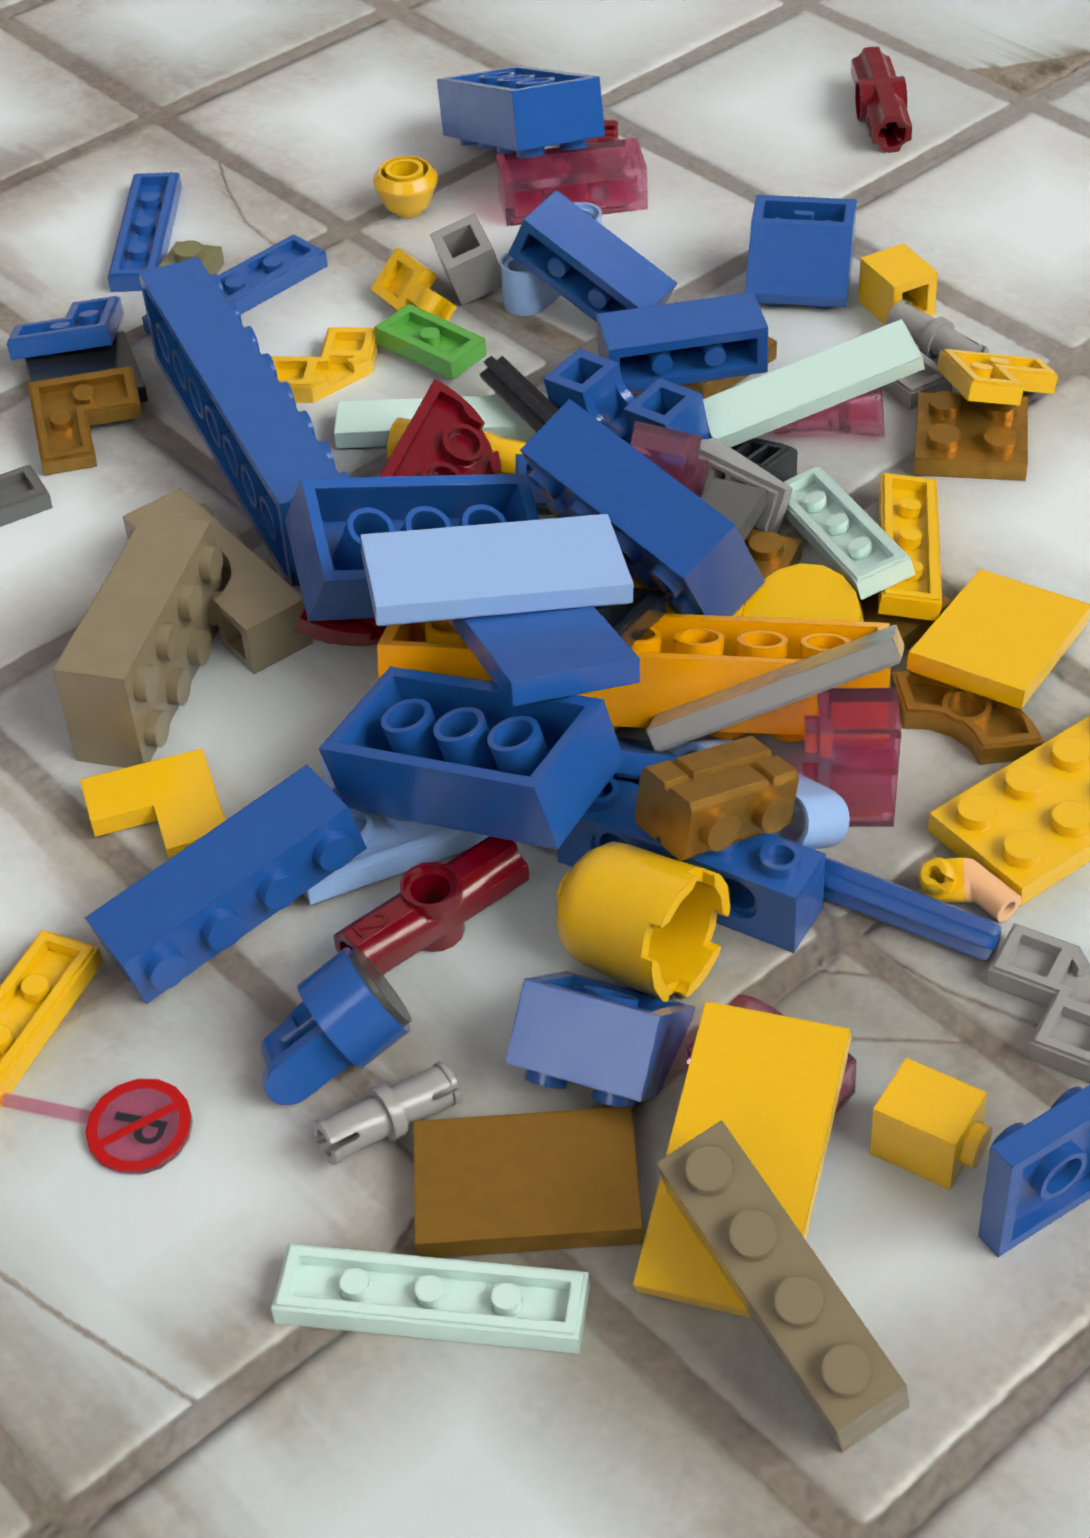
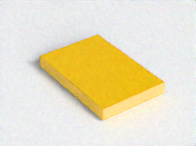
[906,569,1090,709]

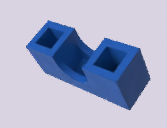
[543,348,711,477]

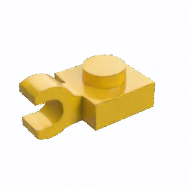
[370,247,457,321]

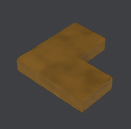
[27,366,142,476]

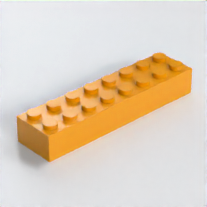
[377,613,891,745]

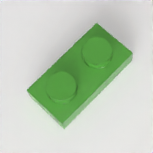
[374,304,487,380]

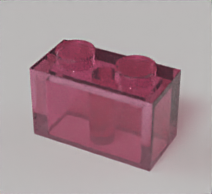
[802,688,901,827]

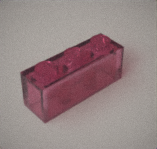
[496,138,648,226]

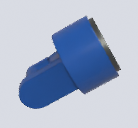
[261,947,412,1105]

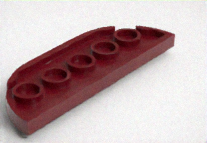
[294,379,502,646]

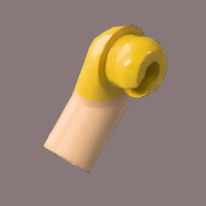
[918,857,1021,922]

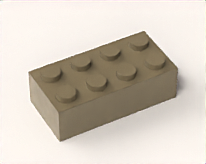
[52,513,224,768]

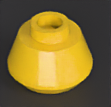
[373,156,438,218]

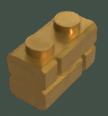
[634,735,799,861]

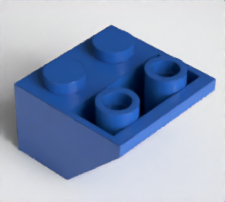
[745,195,857,309]

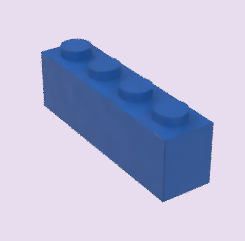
[85,765,367,1004]

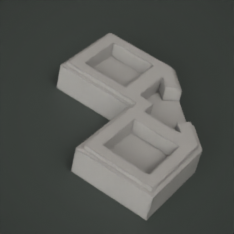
[986,923,1090,1083]

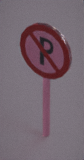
[0,1079,193,1175]

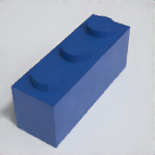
[508,190,677,323]
[596,292,768,392]

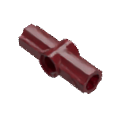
[851,47,912,153]
[333,836,529,975]

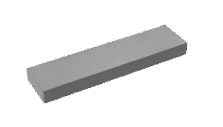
[646,625,905,752]

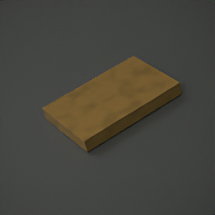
[414,1106,643,1258]

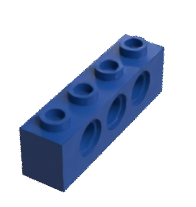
[557,776,826,953]

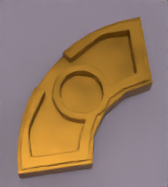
[890,670,1044,765]

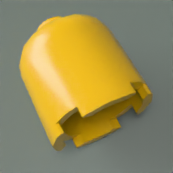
[556,842,731,1002]

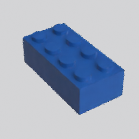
[436,66,605,158]
[520,399,765,616]
[285,474,540,621]
[318,666,625,850]

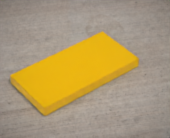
[633,1001,852,1318]

